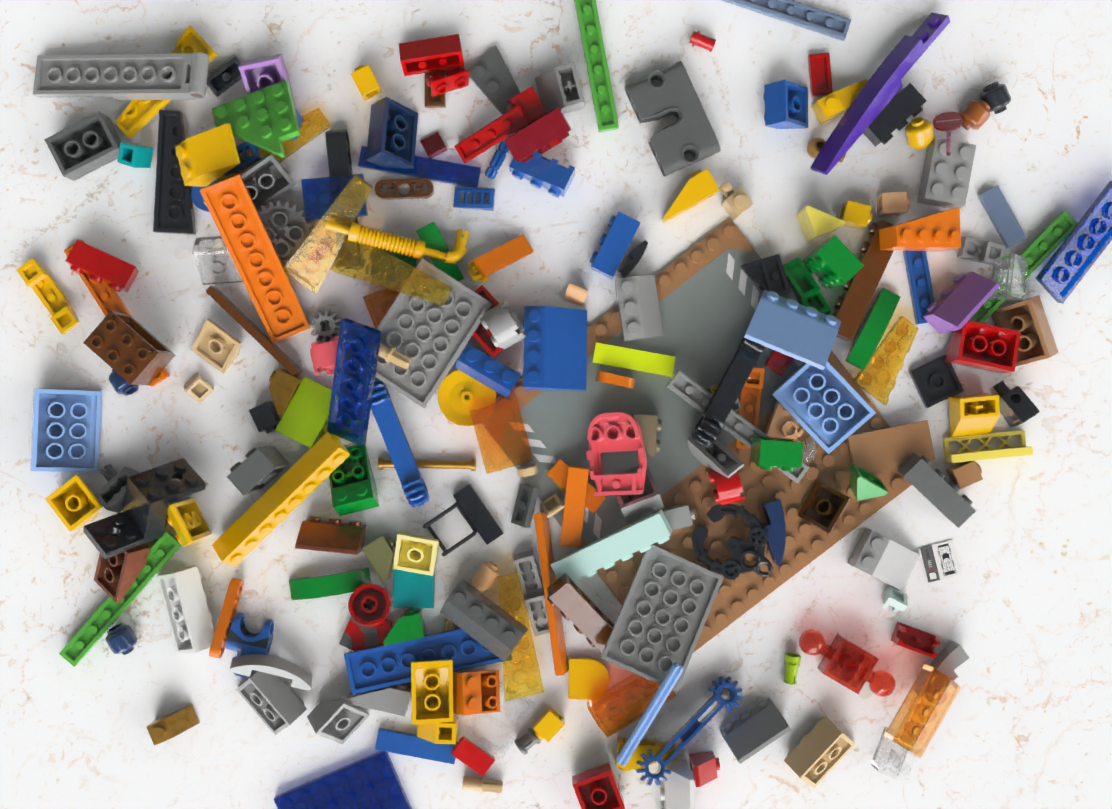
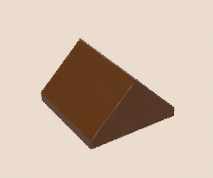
[797,481,852,534]

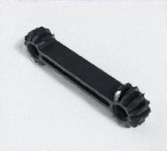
[692,334,766,447]

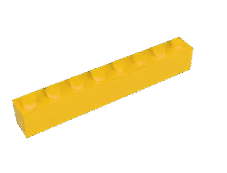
[212,432,350,567]

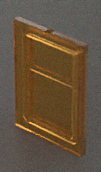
[470,398,533,474]

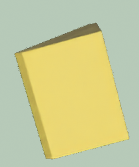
[797,205,846,242]
[393,532,439,576]

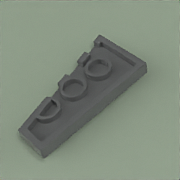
[468,46,520,115]

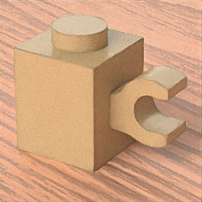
[719,181,754,220]

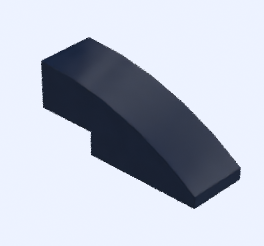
[761,498,786,566]

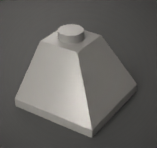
[307,701,370,744]

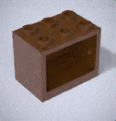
[83,311,175,385]

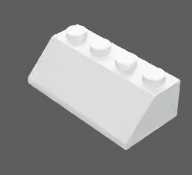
[157,566,215,654]

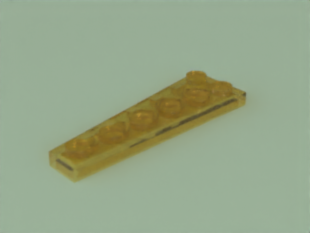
[330,235,452,306]
[498,572,544,702]

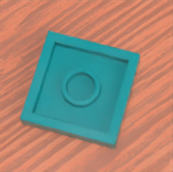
[393,569,435,608]

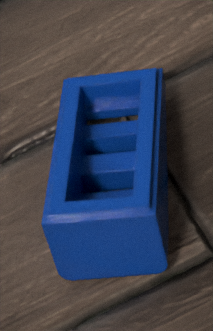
[224,142,262,176]
[453,187,495,211]

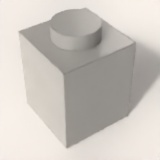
[663,503,695,530]

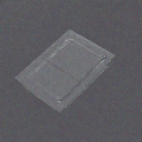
[461,681,536,760]

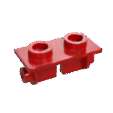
[426,67,469,97]

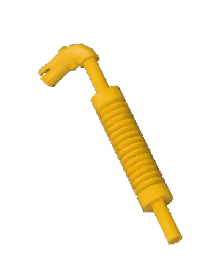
[325,221,469,263]

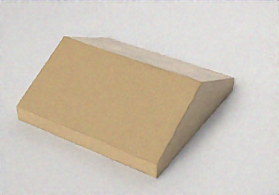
[191,318,242,374]

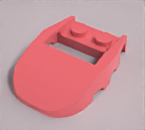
[586,412,647,496]

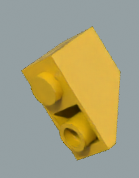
[417,716,458,744]

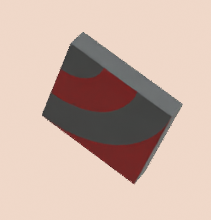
[339,616,393,651]

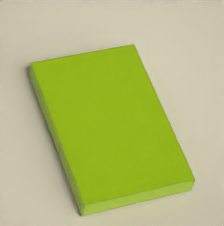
[275,377,341,448]

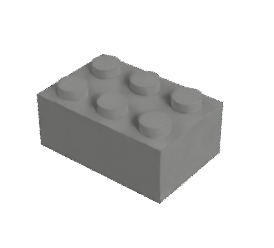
[917,138,976,209]

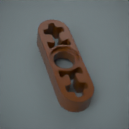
[375,179,434,200]

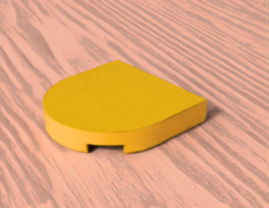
[568,657,609,700]

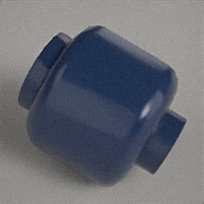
[109,369,139,396]
[105,623,138,655]

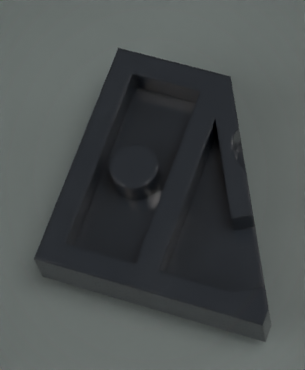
[741,254,791,296]

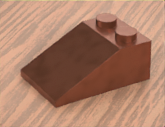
[94,533,150,603]

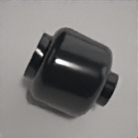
[980,81,1011,114]

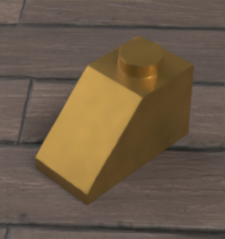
[269,369,303,416]
[146,704,200,746]

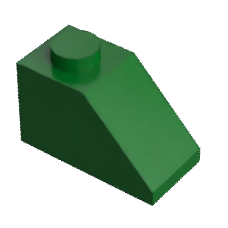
[383,608,426,646]

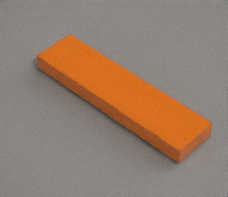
[560,465,589,548]

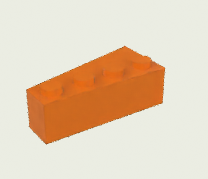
[879,207,961,251]

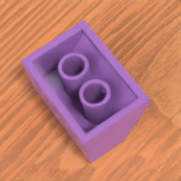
[923,271,1000,334]

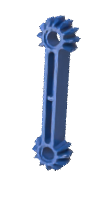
[363,377,429,507]
[636,676,743,786]

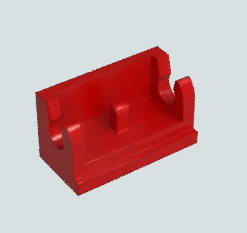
[891,621,940,659]

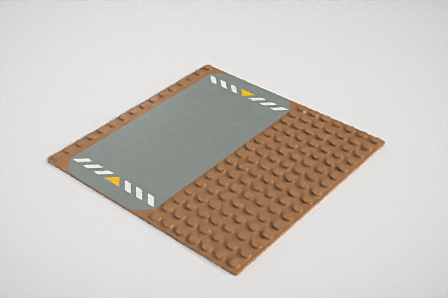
[482,220,912,653]

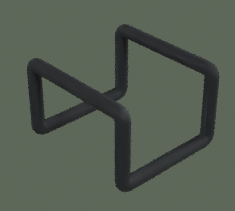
[423,502,477,557]

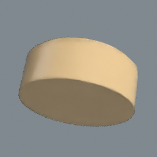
[517,464,538,477]

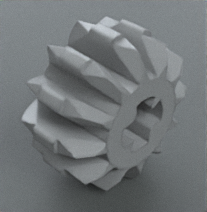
[309,309,345,343]

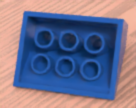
[523,306,587,391]

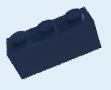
[366,97,418,169]

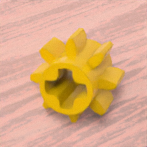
[467,258,490,284]

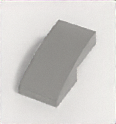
[957,237,1006,266]

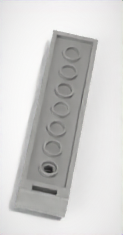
[33,52,209,100]

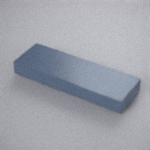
[978,185,1027,249]

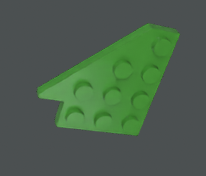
[212,80,301,158]

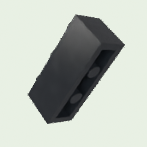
[863,83,927,147]

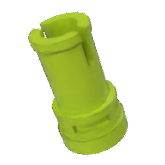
[783,653,801,685]

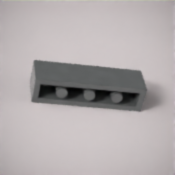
[897,453,976,528]

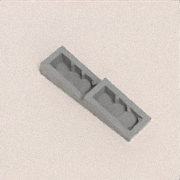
[513,550,550,636]

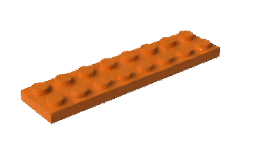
[200,174,311,343]

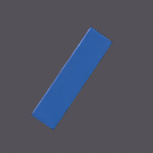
[903,251,934,325]
[375,728,458,764]

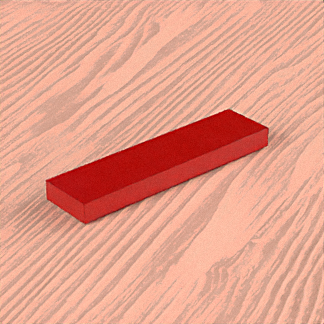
[454,104,531,164]

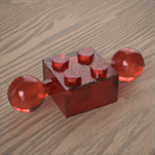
[799,629,896,697]

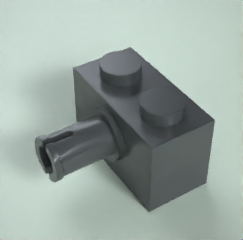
[95,464,139,513]

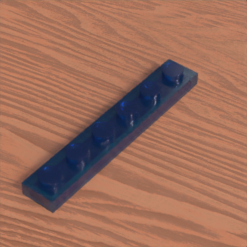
[358,146,481,188]

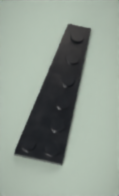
[153,110,196,235]

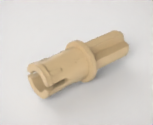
[369,341,411,369]
[462,776,503,793]

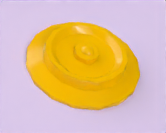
[437,370,496,427]

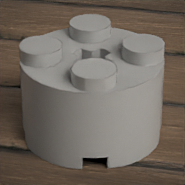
[480,301,526,350]

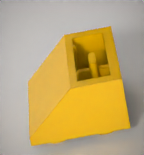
[948,393,1000,437]

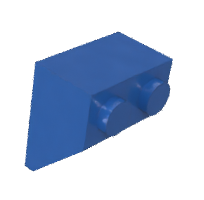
[763,80,808,129]

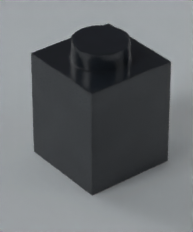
[249,401,281,434]

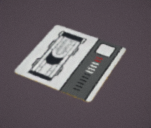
[918,540,961,583]

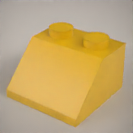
[45,474,103,532]

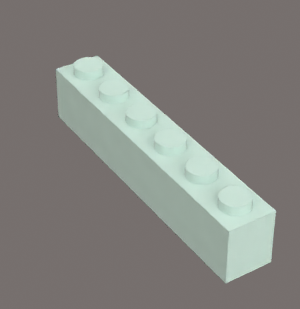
[551,509,673,584]

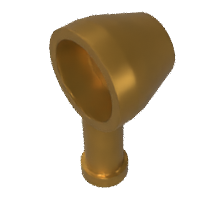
[807,138,846,163]

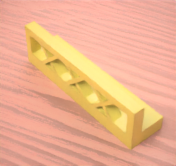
[942,430,1033,463]

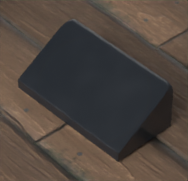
[207,54,242,97]

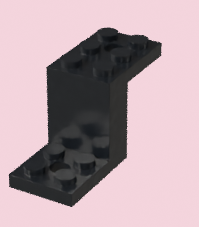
[83,458,206,559]

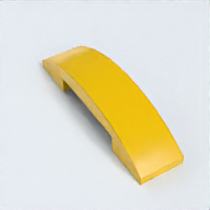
[16,258,79,334]

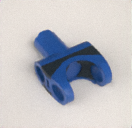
[226,612,274,677]

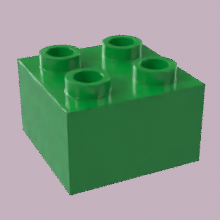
[750,436,803,471]

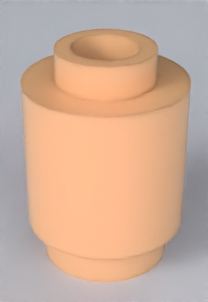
[471,561,500,592]

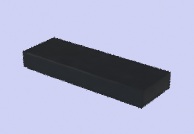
[453,484,504,545]

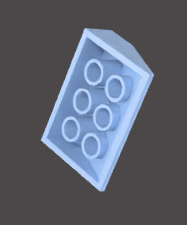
[744,290,841,370]
[772,361,876,454]
[30,388,102,472]

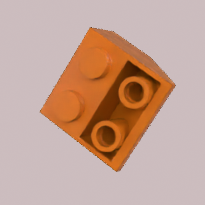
[453,670,500,715]

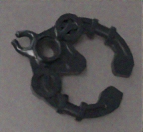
[692,504,773,580]

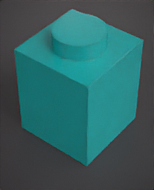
[117,142,154,168]

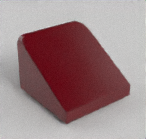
[420,132,447,159]

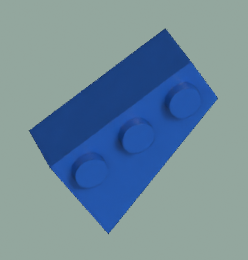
[509,152,575,198]

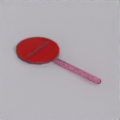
[932,112,965,156]

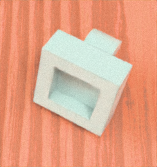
[883,585,908,613]

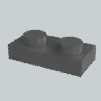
[511,483,539,528]

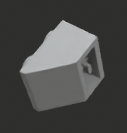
[535,62,585,114]

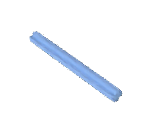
[616,662,683,766]

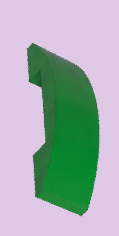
[289,568,371,600]

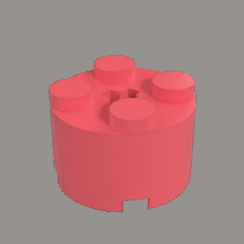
[310,336,355,375]

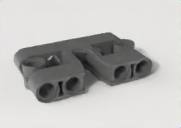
[624,61,721,177]

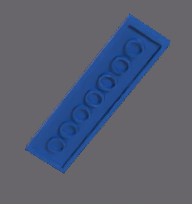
[344,628,512,694]

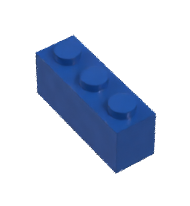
[589,212,641,279]
[455,343,521,398]

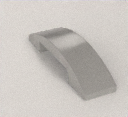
[229,654,312,691]

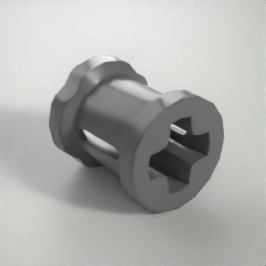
[514,727,541,755]

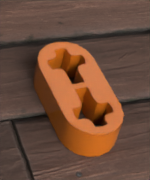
[596,371,635,389]

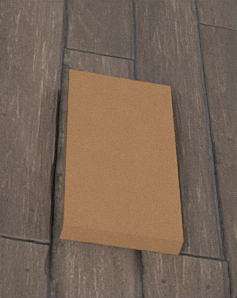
[847,420,935,473]

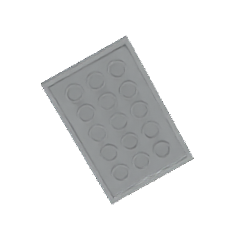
[355,258,493,408]
[600,545,724,692]

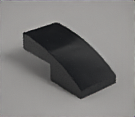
[618,240,648,278]

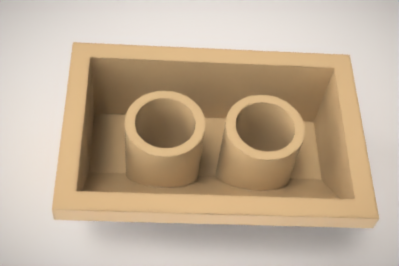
[784,716,855,788]

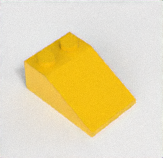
[175,123,240,187]
[166,498,212,547]
[411,659,454,724]

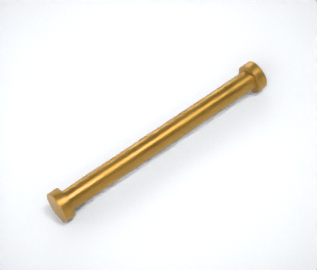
[378,458,476,471]

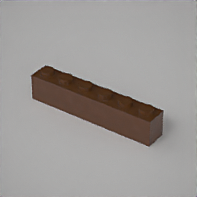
[830,219,894,341]

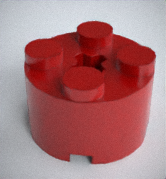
[708,469,746,506]
[348,583,391,627]

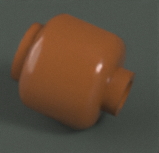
[959,98,991,130]

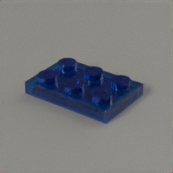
[301,174,368,222]

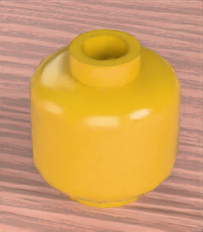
[905,117,934,150]

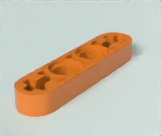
[209,578,244,659]

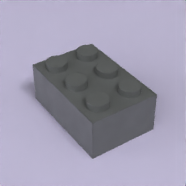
[44,111,122,181]
[227,446,290,496]

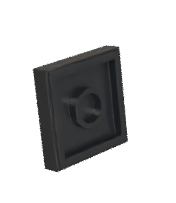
[909,354,964,408]

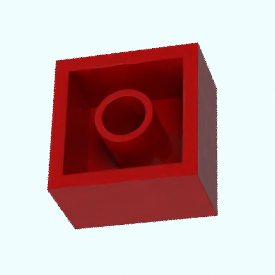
[572,762,625,809]

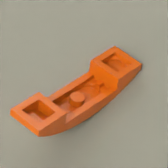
[736,368,765,449]

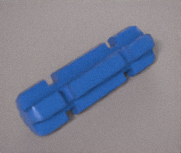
[485,140,509,179]

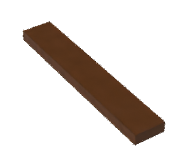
[206,285,303,376]

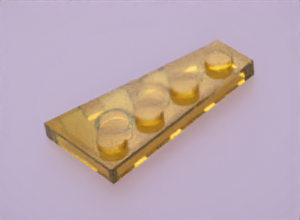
[853,316,919,405]

